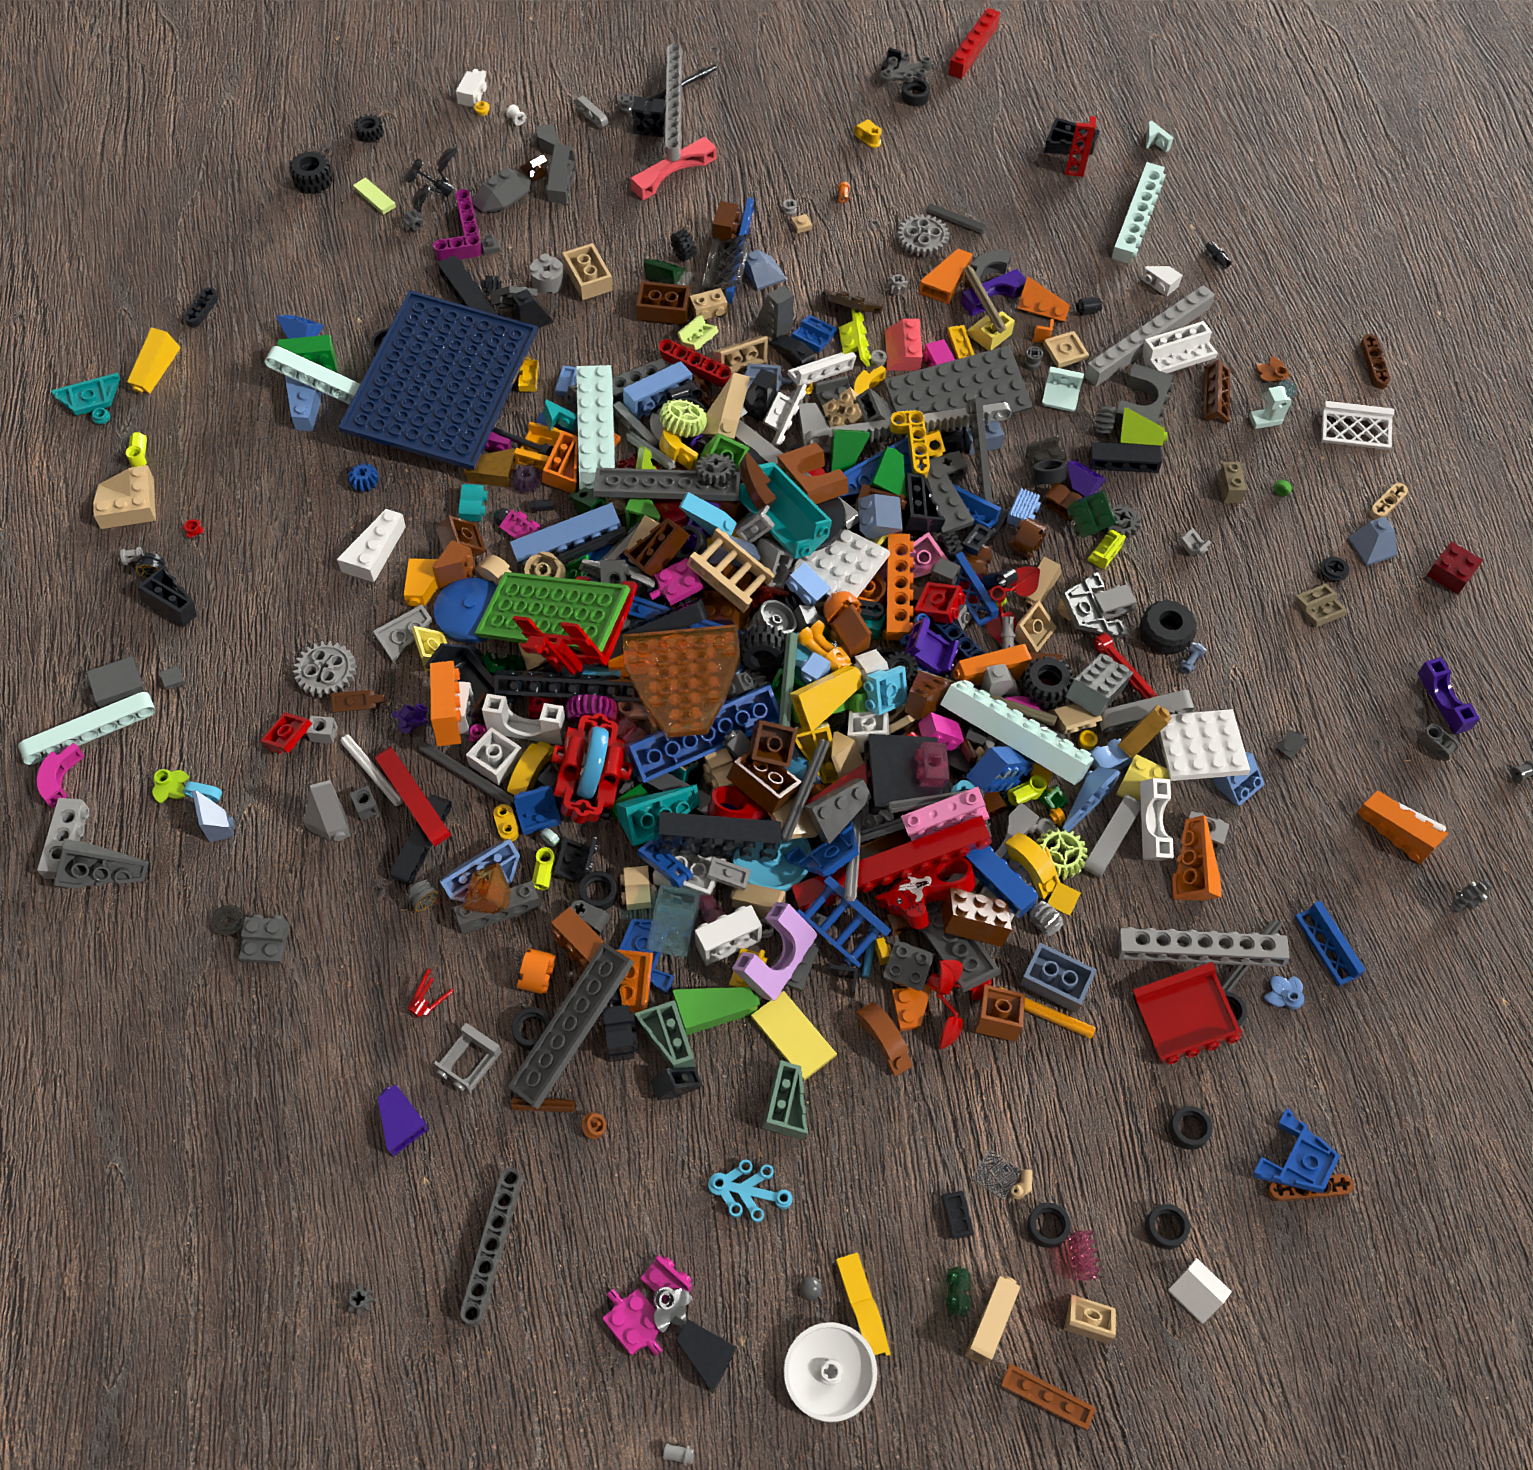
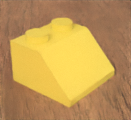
[1116,754,1169,801]

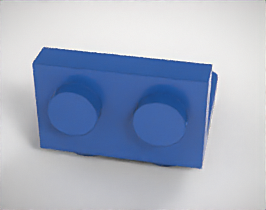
[513,786,562,835]

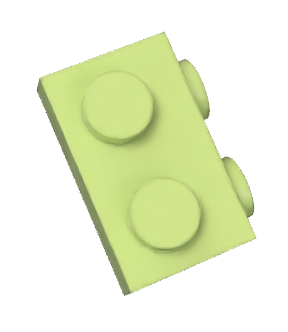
[678,315,718,350]

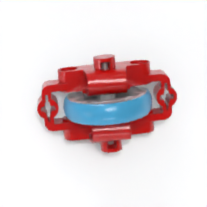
[551,713,633,824]

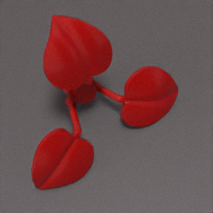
[956,566,1040,644]
[927,959,992,1049]

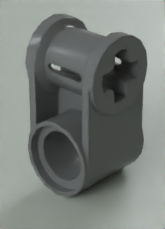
[1419,724,1460,761]
[571,900,610,935]

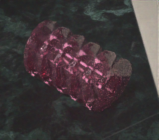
[1067,1230,1102,1281]

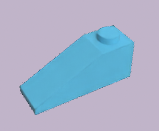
[679,492,737,537]

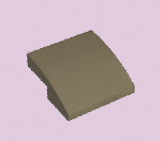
[1295,584,1347,627]

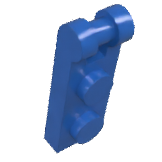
[637,839,693,889]

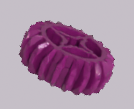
[565,694,618,724]

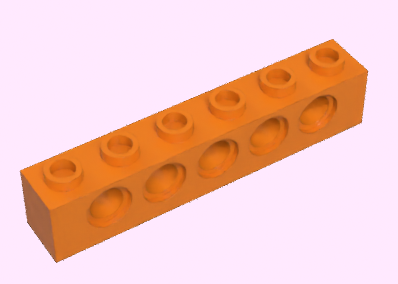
[887,534,914,641]

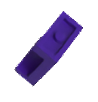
[905,617,959,676]

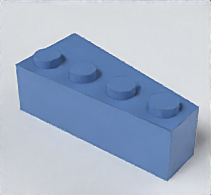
[623,361,692,420]

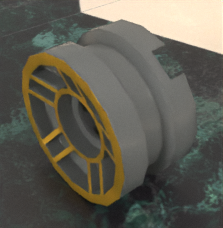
[405,880,438,912]

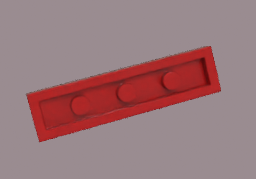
[1065,116,1096,177]

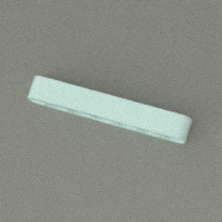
[265,346,360,404]
[18,692,155,765]

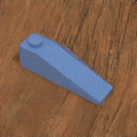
[1061,767,1121,833]

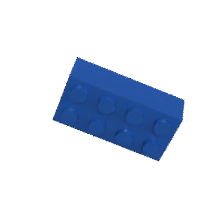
[966,746,1036,793]

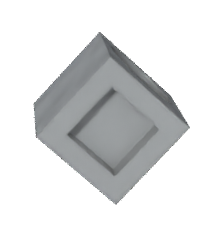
[306,716,337,744]

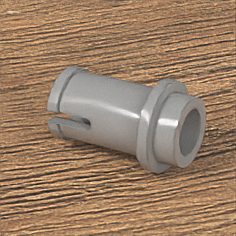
[663,1443,694,1466]

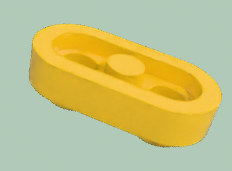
[493,804,519,842]

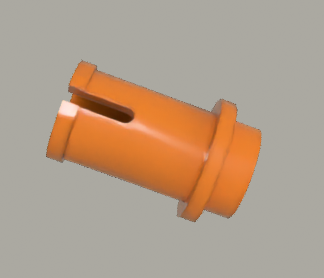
[837,182,850,203]

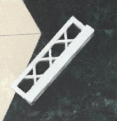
[787,352,856,386]

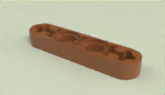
[1267,1174,1354,1202]

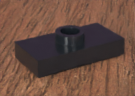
[941,1191,974,1240]

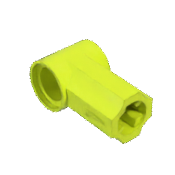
[126,432,147,467]
[1007,775,1047,806]
[532,847,555,891]

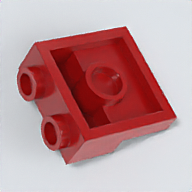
[914,582,966,624]
[260,712,312,754]

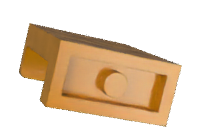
[514,422,562,471]

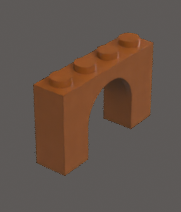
[776,443,849,504]

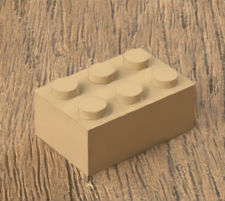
[563,243,613,300]

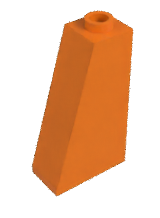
[919,249,973,304]
[952,644,1032,685]

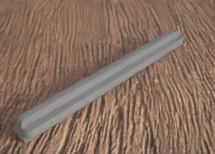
[844,810,862,902]

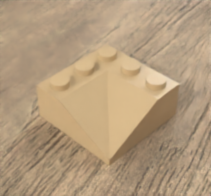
[93,465,156,529]

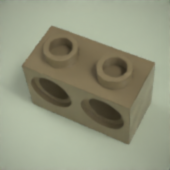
[1218,462,1247,503]

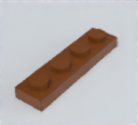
[1000,1364,1096,1431]

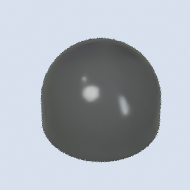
[799,1276,822,1301]

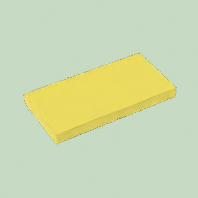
[751,991,837,1081]

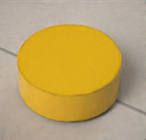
[1078,730,1098,750]

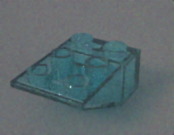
[646,884,701,958]

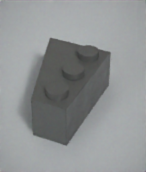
[804,778,872,844]

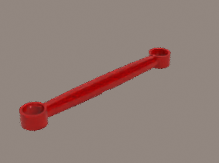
[1093,633,1158,699]

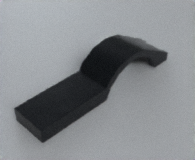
[962,500,1011,556]

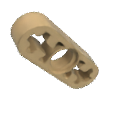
[1370,483,1408,520]

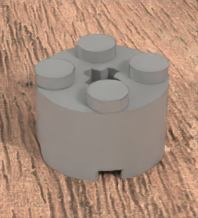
[530,254,564,294]

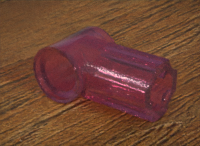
[694,894,725,924]

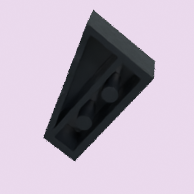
[1044,117,1100,155]
[743,368,777,421]
[903,473,946,533]

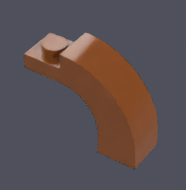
[855,1002,913,1076]

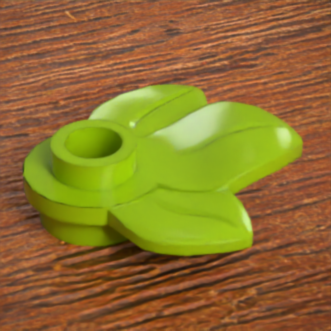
[152,769,189,803]

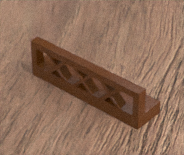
[1203,359,1230,423]

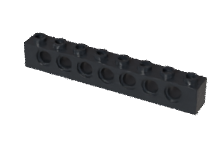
[494,670,651,702]

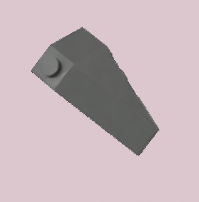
[54,839,149,889]

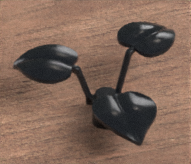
[405,148,459,212]

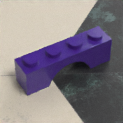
[961,269,1026,316]
[1417,657,1480,735]

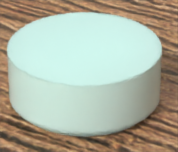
[540,828,560,847]

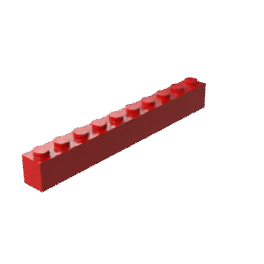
[792,815,992,912]

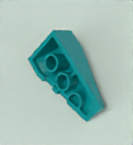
[616,784,701,846]

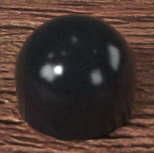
[494,508,510,526]

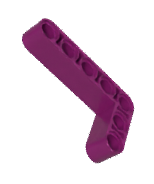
[433,189,482,261]

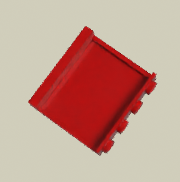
[1133,962,1243,1065]

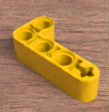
[889,410,930,478]

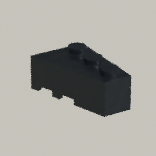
[137,565,197,627]

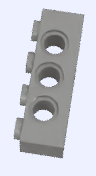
[37,798,89,880]

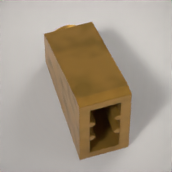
[464,449,516,488]
[1118,704,1171,759]

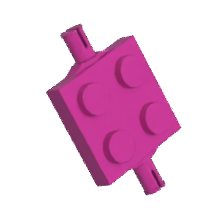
[649,558,704,605]
[602,1289,663,1357]

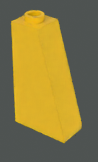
[127,327,181,394]
[790,666,863,731]

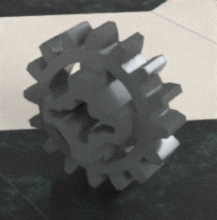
[696,453,736,485]
[1103,503,1141,539]
[1450,880,1493,913]

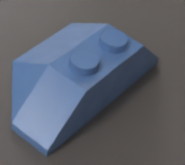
[440,839,520,903]

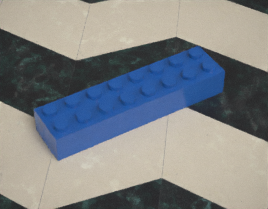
[624,685,780,783]

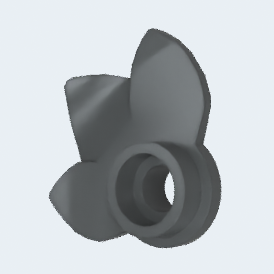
[653,1287,692,1332]

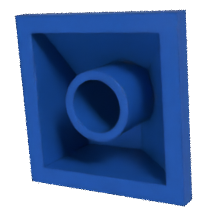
[277,315,324,339]

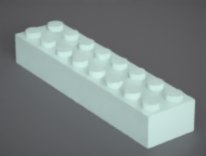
[576,365,615,499]
[940,680,1094,785]

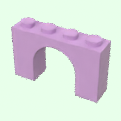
[732,902,818,1001]

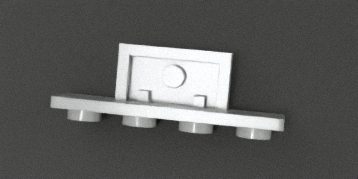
[763,384,807,447]

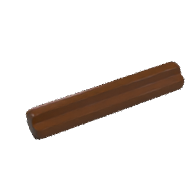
[511,1097,575,1112]

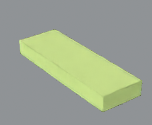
[353,178,396,215]

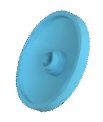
[732,818,811,892]

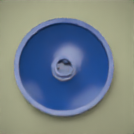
[434,578,497,643]

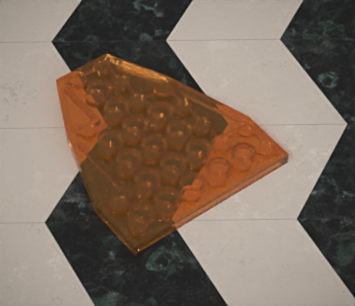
[623,624,740,738]

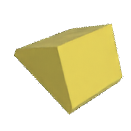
[412,626,447,672]

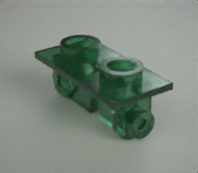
[946,1266,970,1317]

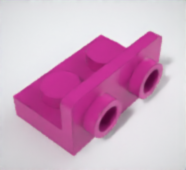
[499,509,541,539]
[640,1255,692,1302]

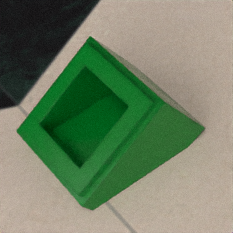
[1038,786,1068,810]

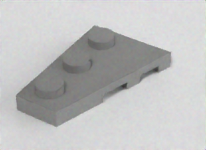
[373,605,432,663]

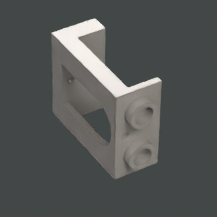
[434,1023,502,1093]

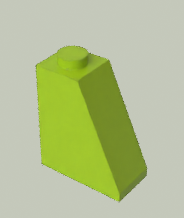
[1120,408,1168,446]

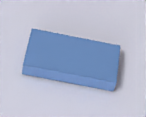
[555,365,577,396]

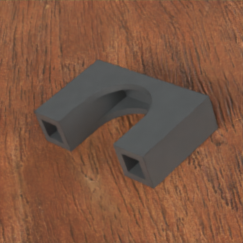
[1114,363,1174,426]

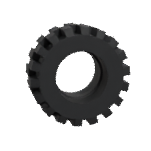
[289,151,333,194]
[739,624,786,673]
[1022,656,1074,708]

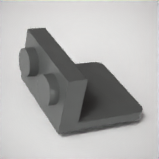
[883,940,935,991]

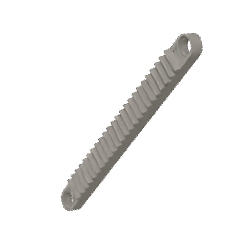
[805,402,1012,449]

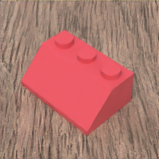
[885,319,922,371]

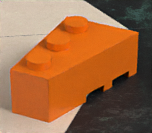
[542,431,578,493]

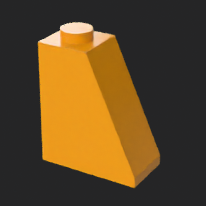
[404,559,438,607]

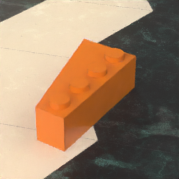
[430,661,461,746]
[1357,790,1449,865]

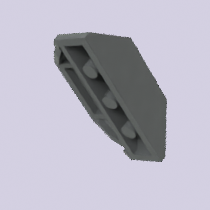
[472,168,531,214]

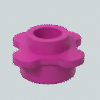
[468,724,487,742]

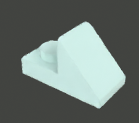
[1146,121,1173,152]

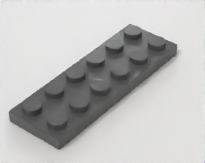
[920,900,1000,993]

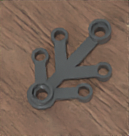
[880,53,932,83]

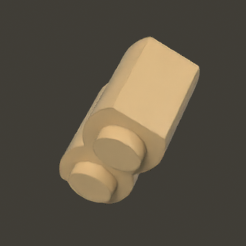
[620,866,651,910]

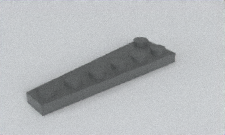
[966,398,993,503]

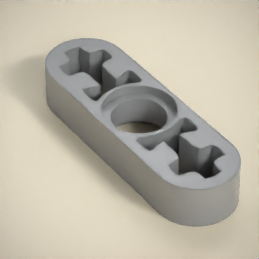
[575,95,608,129]

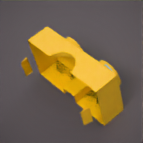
[518,357,539,392]

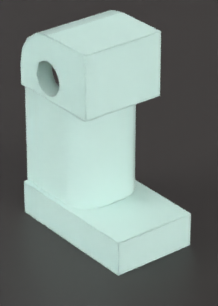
[1249,386,1291,429]

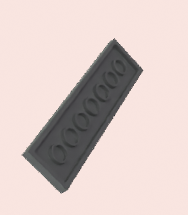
[593,468,740,501]
[508,942,634,1109]

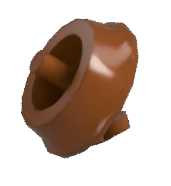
[581,1112,606,1139]

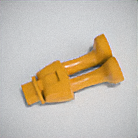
[797,620,853,673]

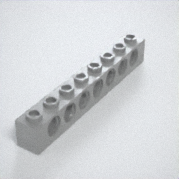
[1118,927,1290,967]

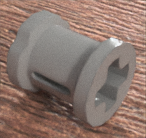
[120,547,143,565]

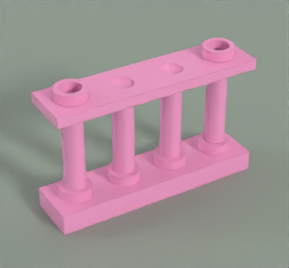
[901,787,990,841]

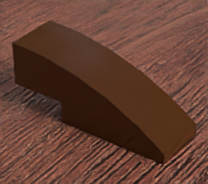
[740,453,776,511]

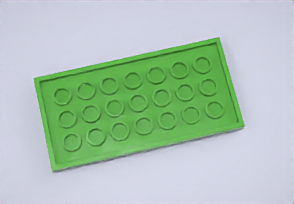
[475,572,630,652]

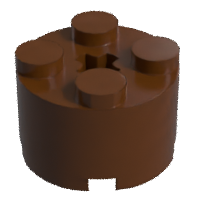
[1008,517,1048,559]

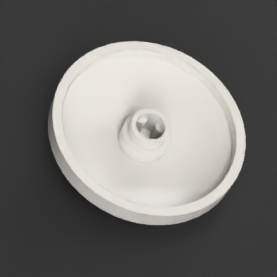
[784,1323,877,1422]

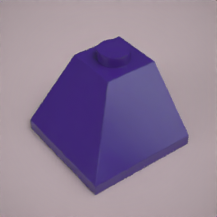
[1067,461,1106,498]

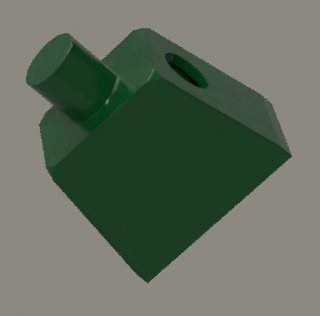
[569,487,606,515]

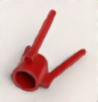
[406,968,454,1018]

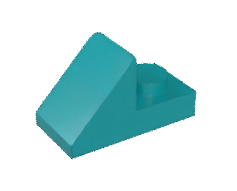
[543,400,578,431]

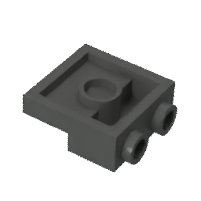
[491,286,538,310]
[239,914,290,964]

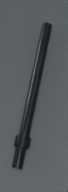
[647,64,717,101]

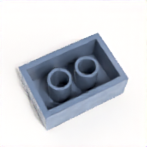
[1020,943,1097,1013]

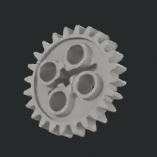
[897,214,950,257]
[293,641,357,698]

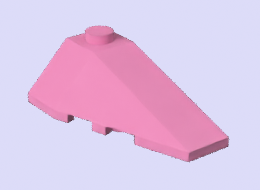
[877,532,949,586]

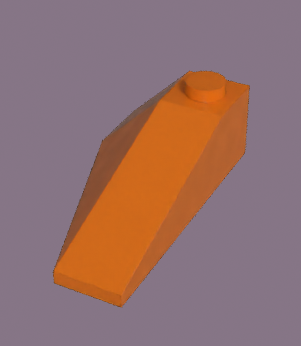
[1172,815,1222,901]

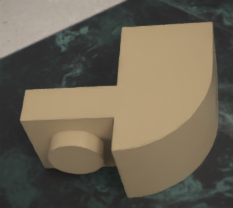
[475,555,511,586]

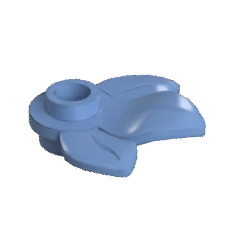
[1264,976,1304,1010]

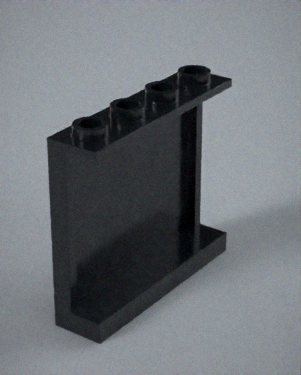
[864,734,945,815]

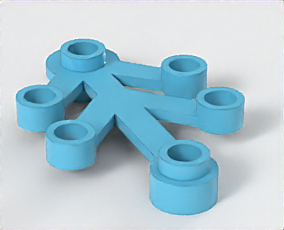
[708,1160,792,1223]

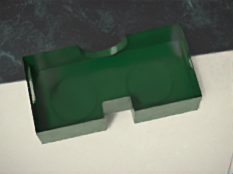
[482,652,524,673]

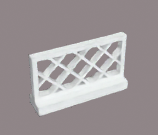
[1320,401,1394,450]

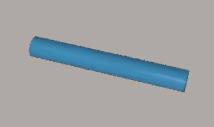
[862,923,876,978]

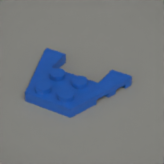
[784,820,859,878]
[619,919,696,995]
[1252,1108,1340,1193]

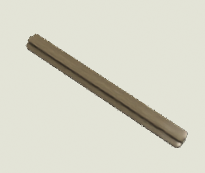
[963,265,1006,333]

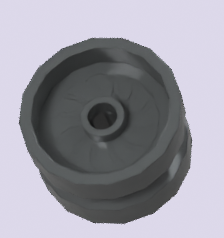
[748,600,797,635]

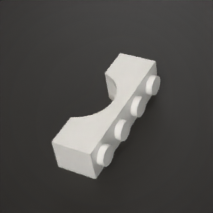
[1140,778,1174,861]

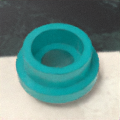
[92,408,110,424]

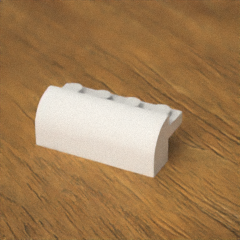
[1142,321,1217,373]

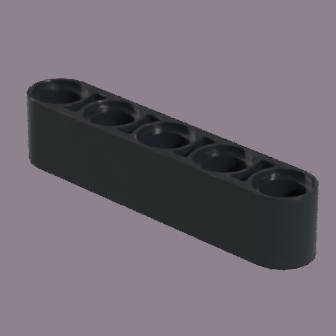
[390,795,452,885]

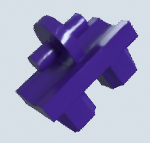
[392,704,428,734]

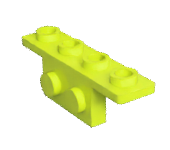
[839,308,871,367]

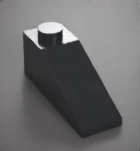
[769,334,815,368]

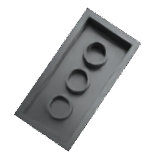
[1065,653,1134,717]

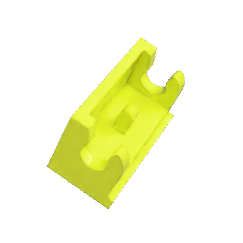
[1088,530,1126,570]

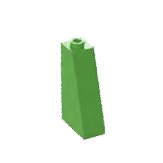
[673,987,760,1035]

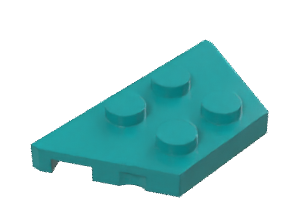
[51,373,120,416]

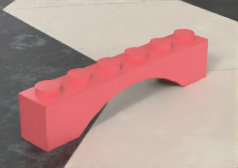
[631,137,716,200]

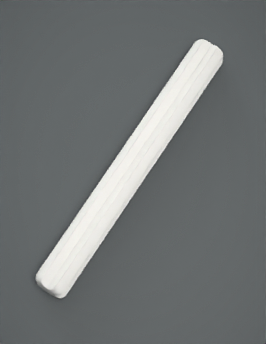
[340,735,403,806]

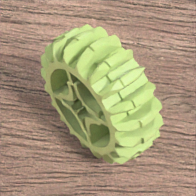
[659,399,707,438]
[1036,827,1088,880]

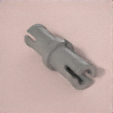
[1001,616,1015,649]

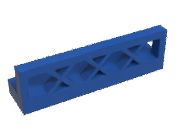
[953,484,1002,529]
[953,552,998,627]
[1294,900,1366,987]

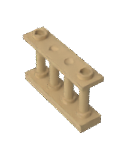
[686,528,775,613]

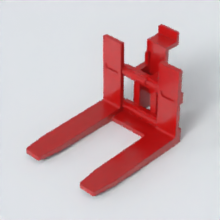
[513,576,637,675]

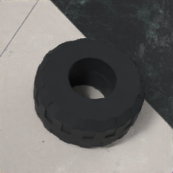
[1139,600,1197,655]

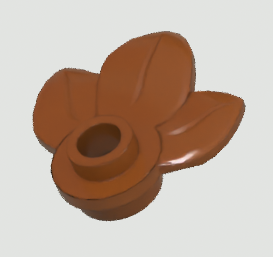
[1256,356,1289,382]

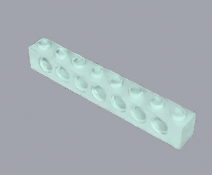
[1111,162,1166,264]

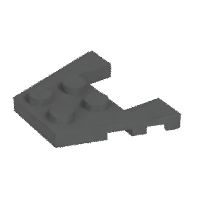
[1060,572,1127,638]

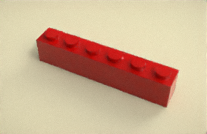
[948,8,1001,80]

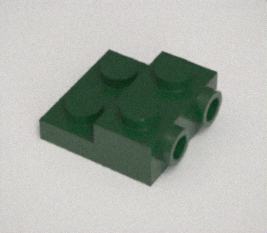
[1067,490,1117,538]

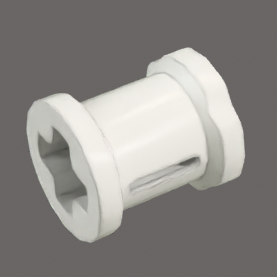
[506,105,526,125]

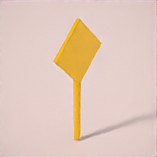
[1045,847,1081,916]

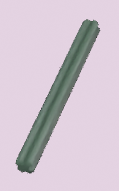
[779,632,798,727]

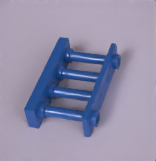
[797,875,891,968]

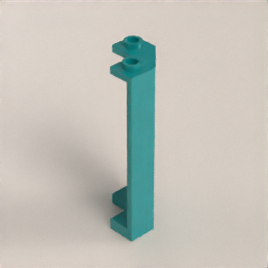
[739,462,832,559]

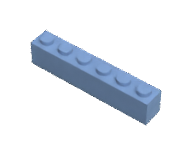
[510,503,621,566]

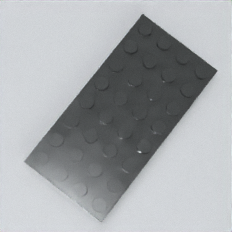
[883,345,1033,439]

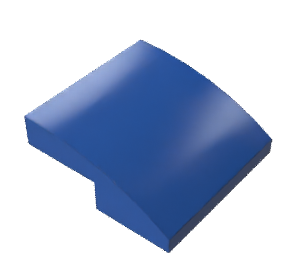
[791,315,838,353]

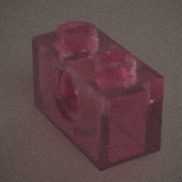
[915,741,949,788]

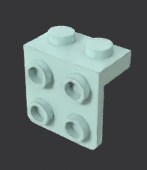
[1042,367,1084,412]

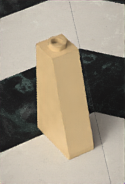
[965,1276,1021,1367]

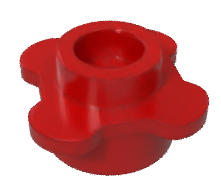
[183,519,204,538]

